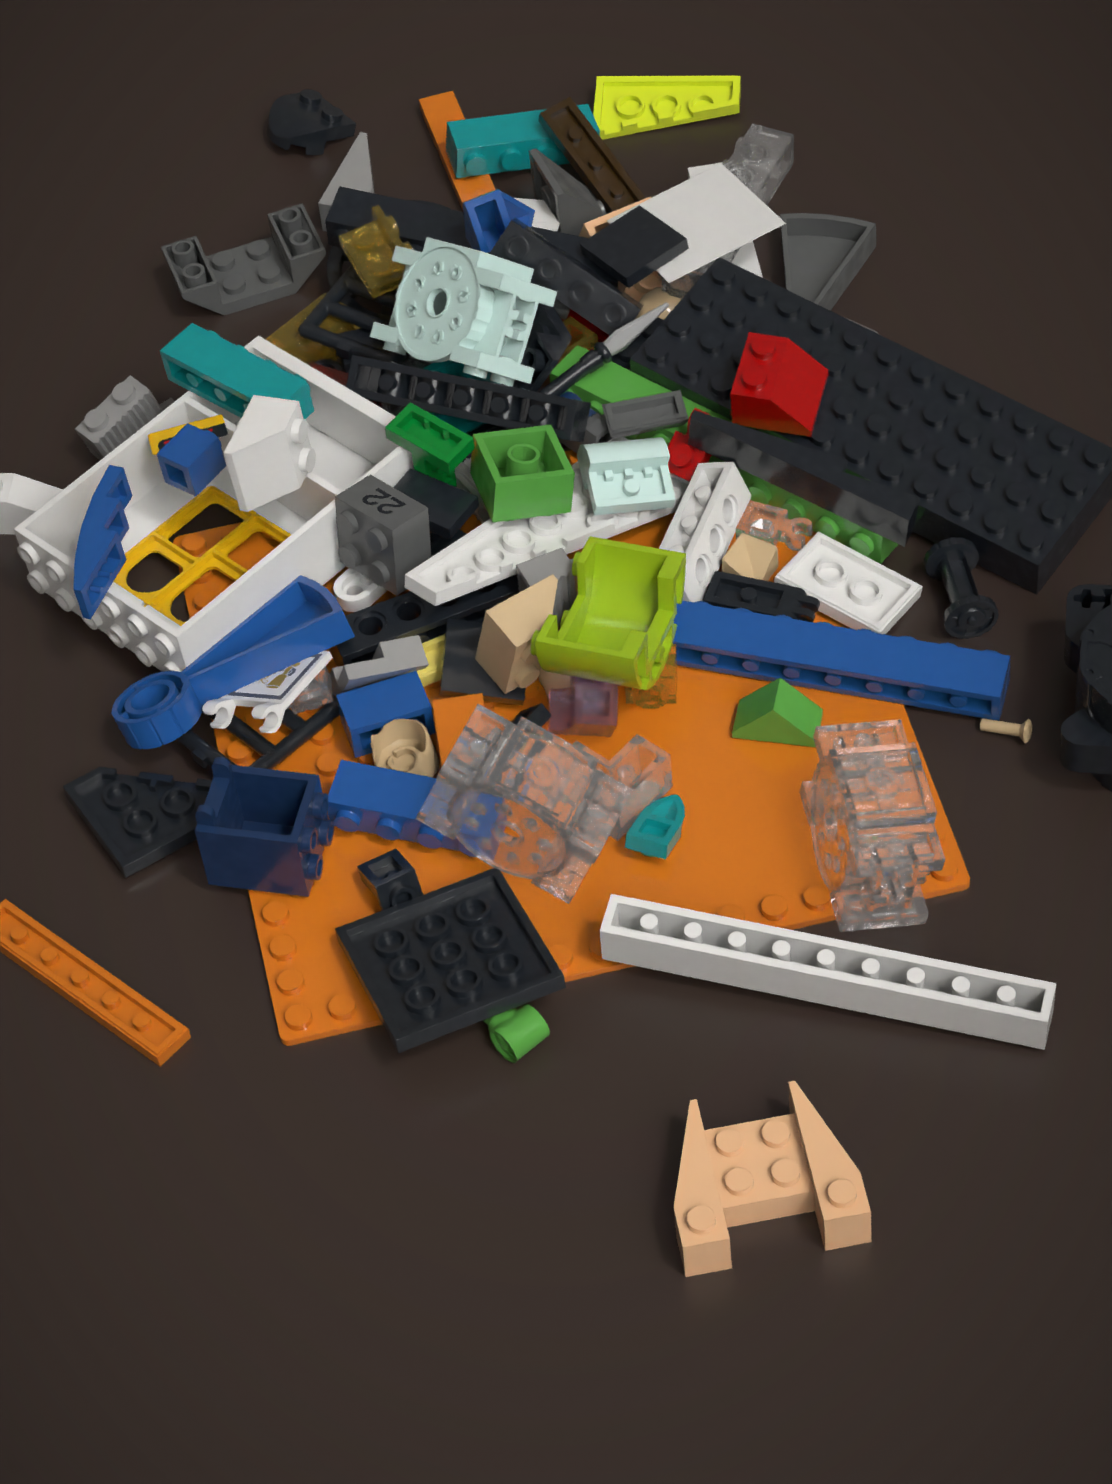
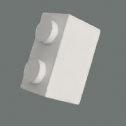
[224,395,316,512]

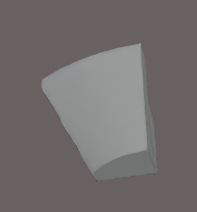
[326,635,429,695]

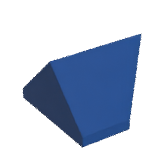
[463,189,535,253]

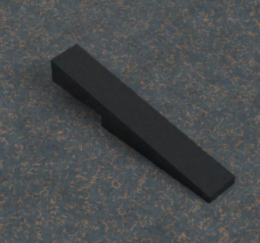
[688,410,920,547]

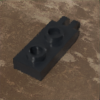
[703,571,820,622]

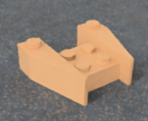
[674,1081,872,1277]

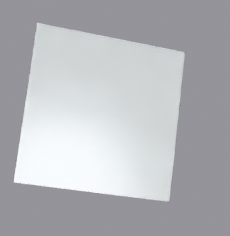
[607,163,786,283]

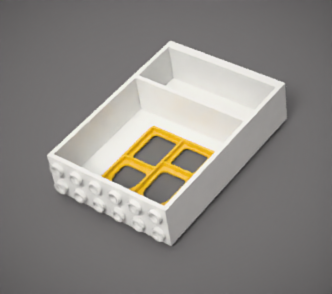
[14,335,414,672]

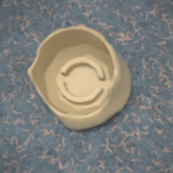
[371,719,439,777]

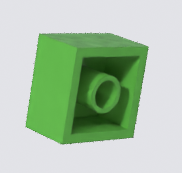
[470,425,575,522]

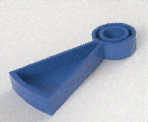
[111,575,355,749]

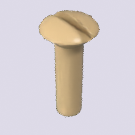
[980,718,1033,744]

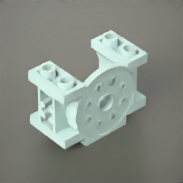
[370,237,557,387]

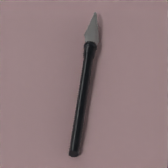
[462,302,669,462]

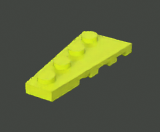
[593,76,741,140]

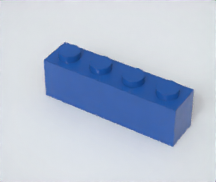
[327,760,509,858]

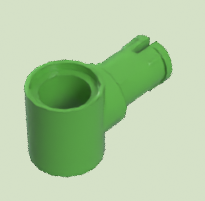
[482,1004,550,1063]

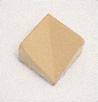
[722,533,779,581]

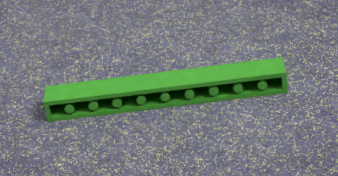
[550,345,898,564]

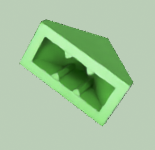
[732,678,823,747]

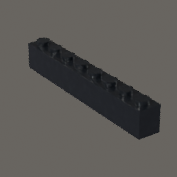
[325,186,626,292]

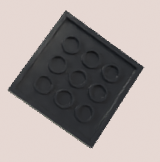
[335,866,566,1053]

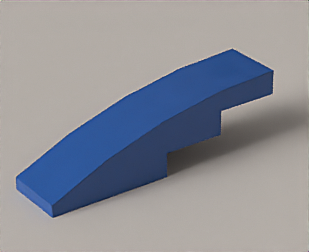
[73,465,132,619]

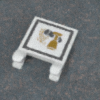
[202,651,333,733]

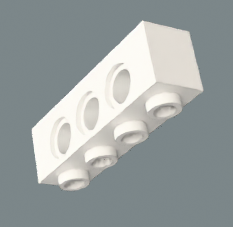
[659,462,752,602]

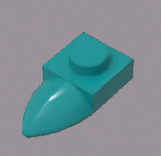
[625,794,685,860]

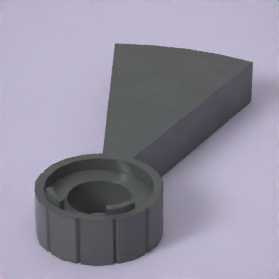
[780,213,876,311]

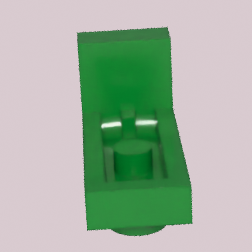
[385,402,475,487]

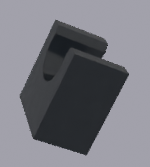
[393,468,479,557]

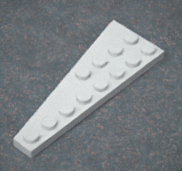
[404,437,689,606]

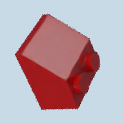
[730,332,829,437]

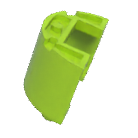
[530,536,686,690]

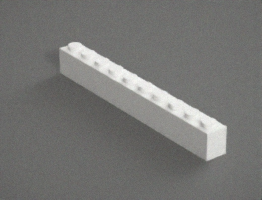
[600,894,1057,1050]

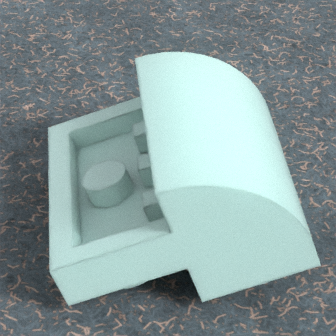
[577,437,676,516]

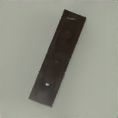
[538,97,646,214]

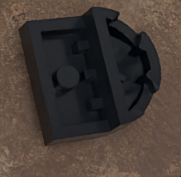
[267,89,356,155]

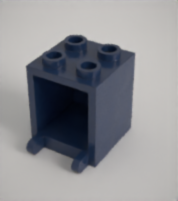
[195,757,334,897]

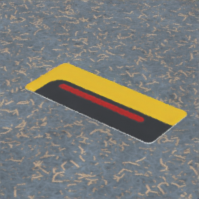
[148,414,228,455]

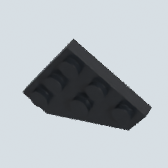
[63,767,212,878]

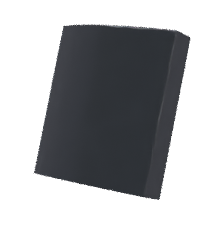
[439,618,526,706]

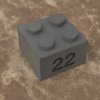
[335,474,431,596]

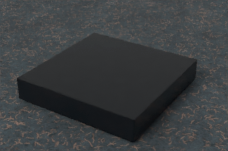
[580,205,689,288]

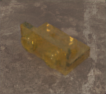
[339,205,413,299]

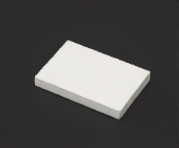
[774,531,923,634]

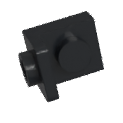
[357,849,423,911]

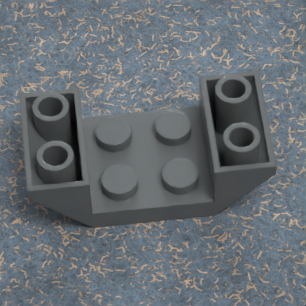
[161,203,326,315]

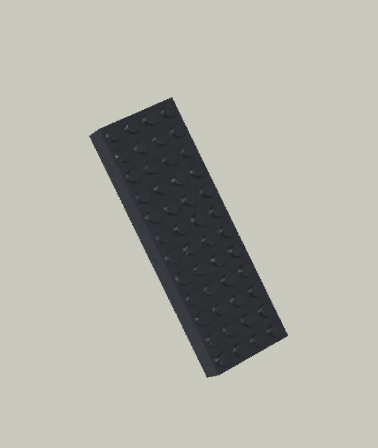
[630,257,1112,595]

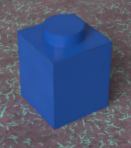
[157,423,226,496]

